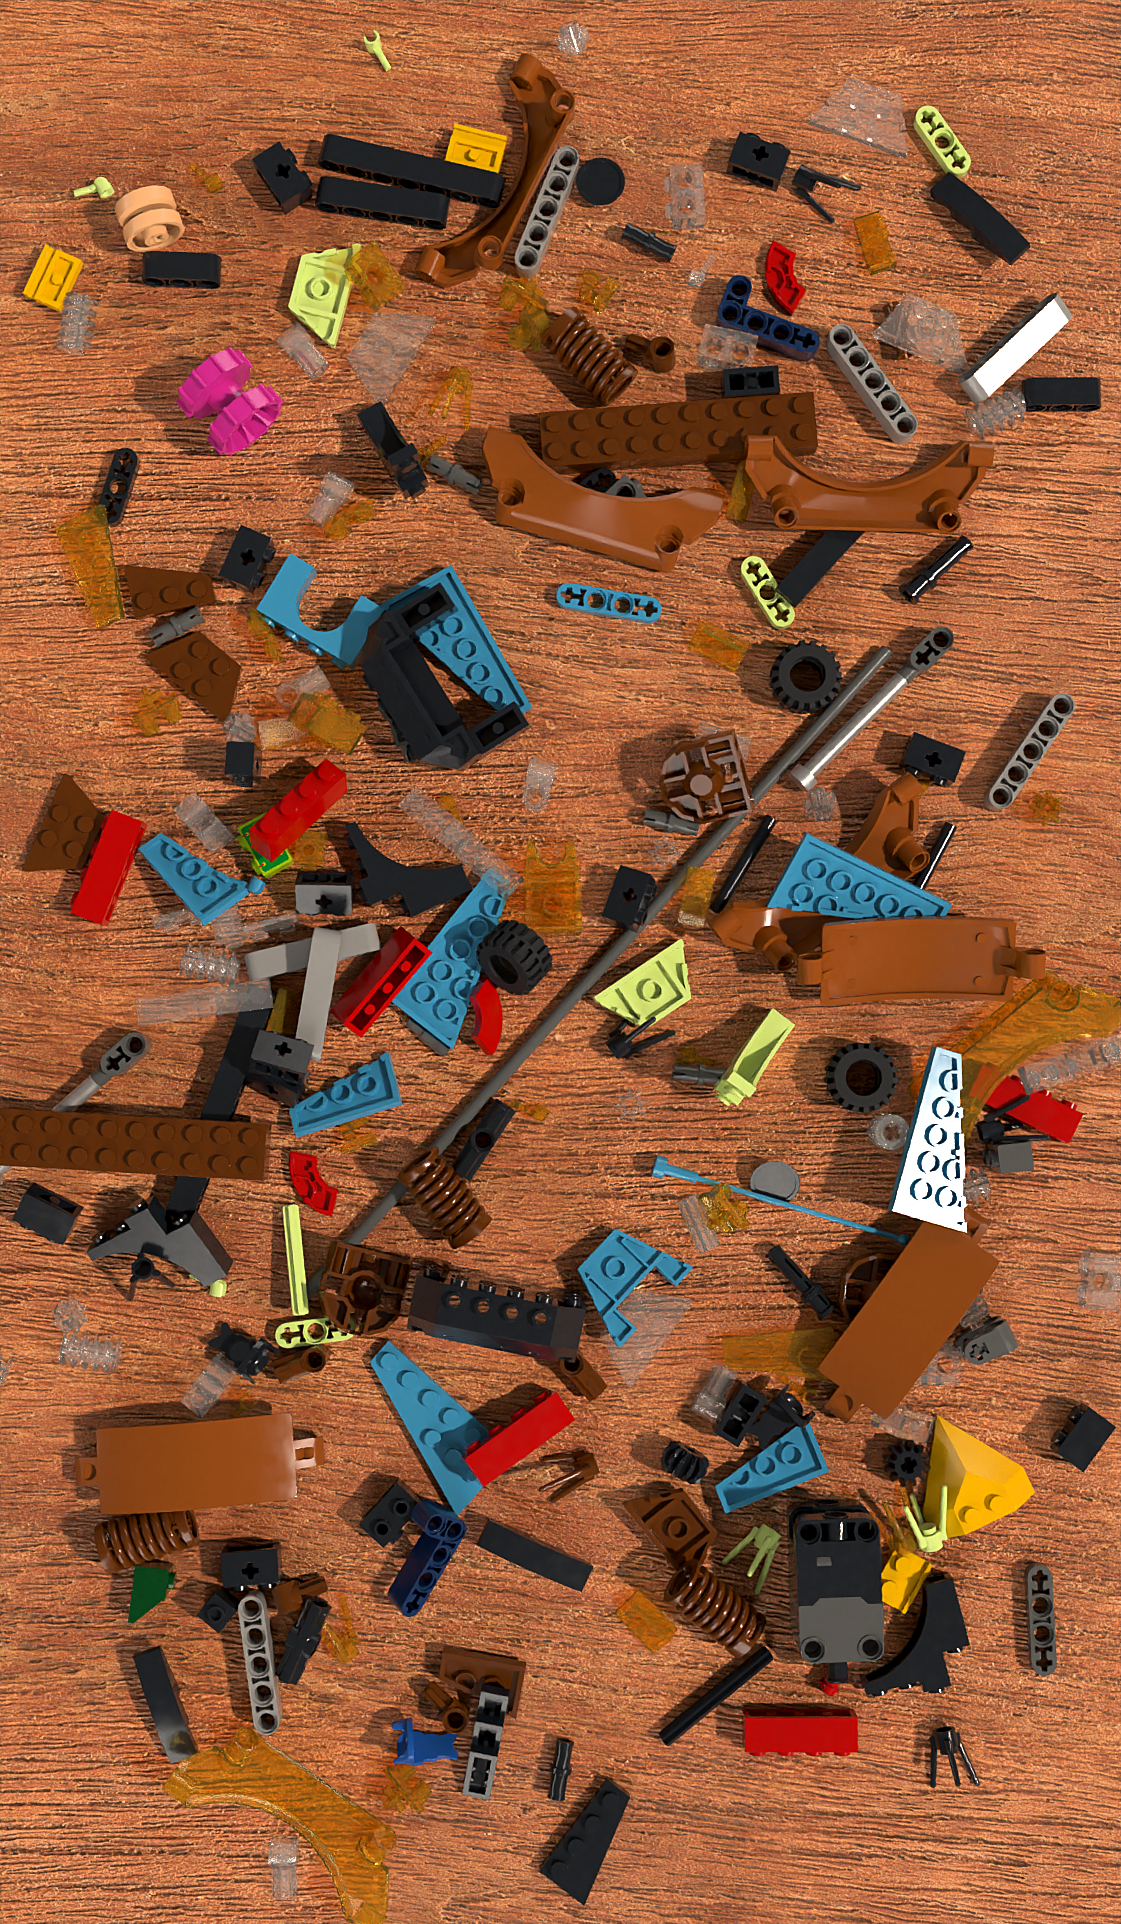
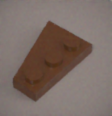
[438,1647,526,1719]

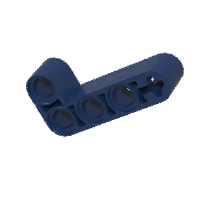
[716,275,820,362]
[388,1499,467,1617]

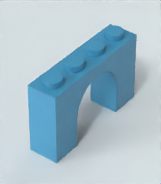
[256,553,386,670]

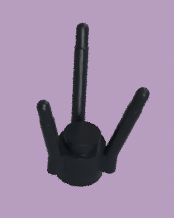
[792,164,861,223]
[605,1017,675,1060]
[976,1095,1050,1145]
[128,1253,175,1302]
[929,1726,980,1788]

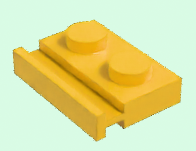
[445,123,507,173]
[23,244,84,312]
[881,1543,933,1614]

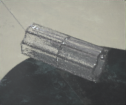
[676,1193,721,1254]

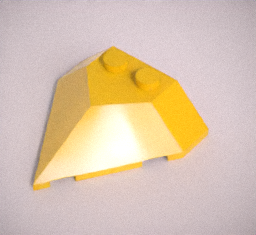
[922,1414,1035,1538]

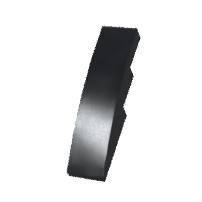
[930,172,1031,266]
[775,530,866,608]
[477,1518,593,1592]
[133,1645,198,1764]
[462,1684,510,1800]

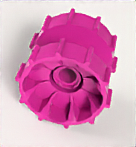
[176,347,284,456]

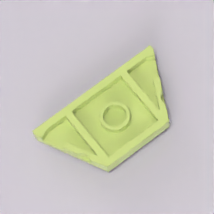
[288,244,362,348]
[593,939,691,1027]

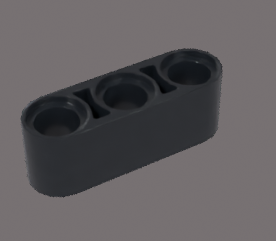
[142,251,222,289]
[1021,377,1101,412]

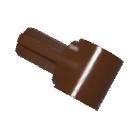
[625,334,676,373]
[270,1576,328,1616]
[423,1681,469,1734]

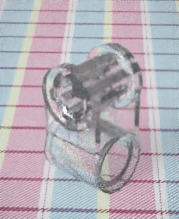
[523,757,558,813]

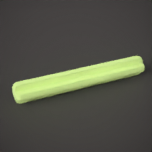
[282,1204,309,1316]

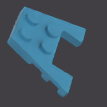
[576,1229,693,1348]

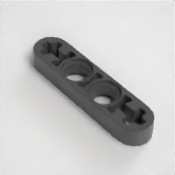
[1024,1562,1057,1676]

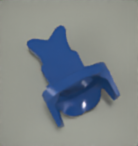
[392,1718,458,1766]

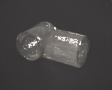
[276,322,329,380]
[306,470,355,529]
[276,666,331,712]
[690,1362,738,1424]
[268,1837,299,1900]

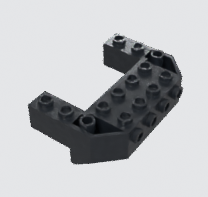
[360,583,532,771]
[407,1263,586,1363]

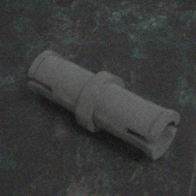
[427,454,483,495]
[148,605,205,647]
[643,808,700,837]
[672,1063,728,1085]

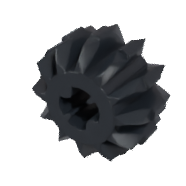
[883,1438,931,1487]
[660,1441,709,1484]

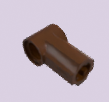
[272,1344,331,1384]
[558,1349,608,1402]

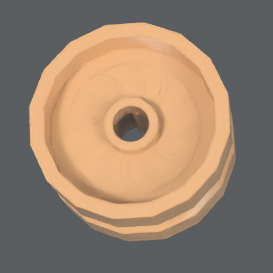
[114,185,185,252]

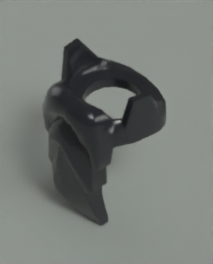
[208,1322,279,1384]
[747,1384,816,1450]

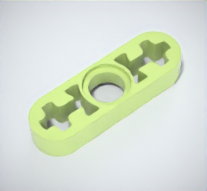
[913,106,971,179]
[740,556,795,630]
[275,1315,357,1348]

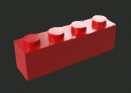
[249,758,347,863]
[70,809,148,926]
[330,926,433,1038]
[963,1063,1083,1144]
[461,1390,575,1487]
[742,1709,858,1756]

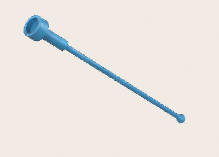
[651,1155,909,1245]

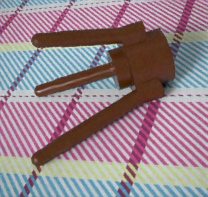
[539,1450,600,1503]

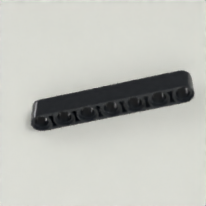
[318,134,506,208]

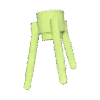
[903,1485,948,1552]
[722,1523,781,1595]

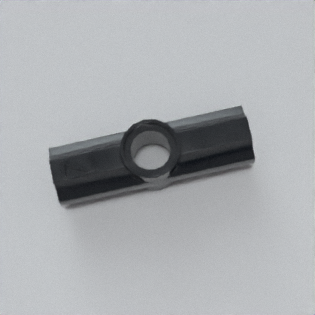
[452,1098,516,1181]
[275,1596,332,1685]

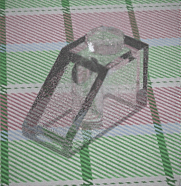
[870,1403,936,1443]

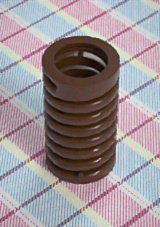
[541,306,638,407]
[397,1146,492,1249]
[94,1510,200,1574]
[664,1559,766,1658]

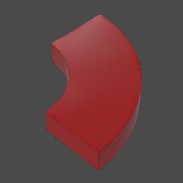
[765,240,806,316]
[469,977,503,1055]
[289,1150,339,1217]

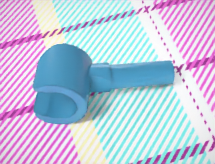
[229,876,266,895]

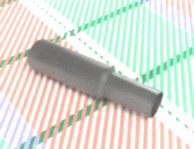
[406,1018,451,1057]

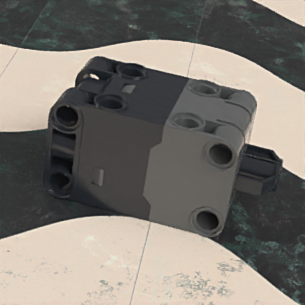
[786,1499,884,1684]

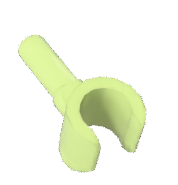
[364,30,392,71]
[74,177,114,198]
[189,1273,227,1297]

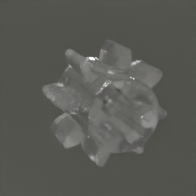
[555,20,590,57]
[222,711,257,742]
[802,787,838,822]
[647,835,682,871]
[614,1087,649,1122]
[959,1296,989,1330]
[51,1297,88,1334]

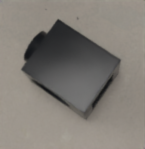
[197,1585,240,1633]

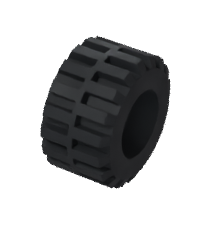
[769,640,842,714]
[476,920,552,995]
[824,1043,898,1113]

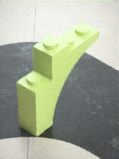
[713,1008,795,1107]

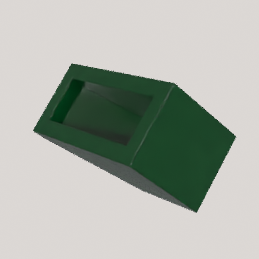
[128,1560,177,1623]

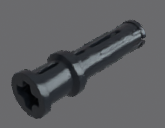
[899,535,973,605]
[766,1244,838,1320]

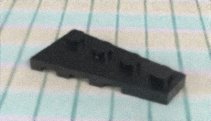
[539,1776,630,1905]

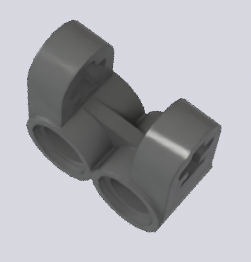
[954,1316,1019,1365]

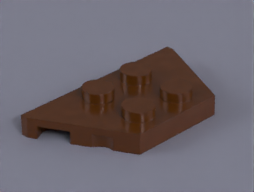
[145,632,243,725]
[22,773,105,873]
[623,1488,718,1571]

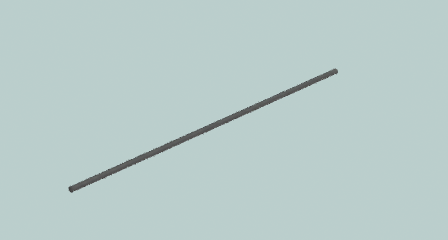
[306,645,892,1301]

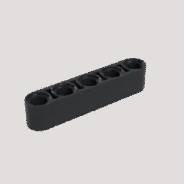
[315,176,450,230]

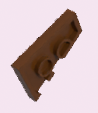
[124,565,217,620]

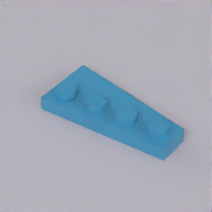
[138,833,249,926]
[289,1052,403,1137]
[715,1423,829,1514]

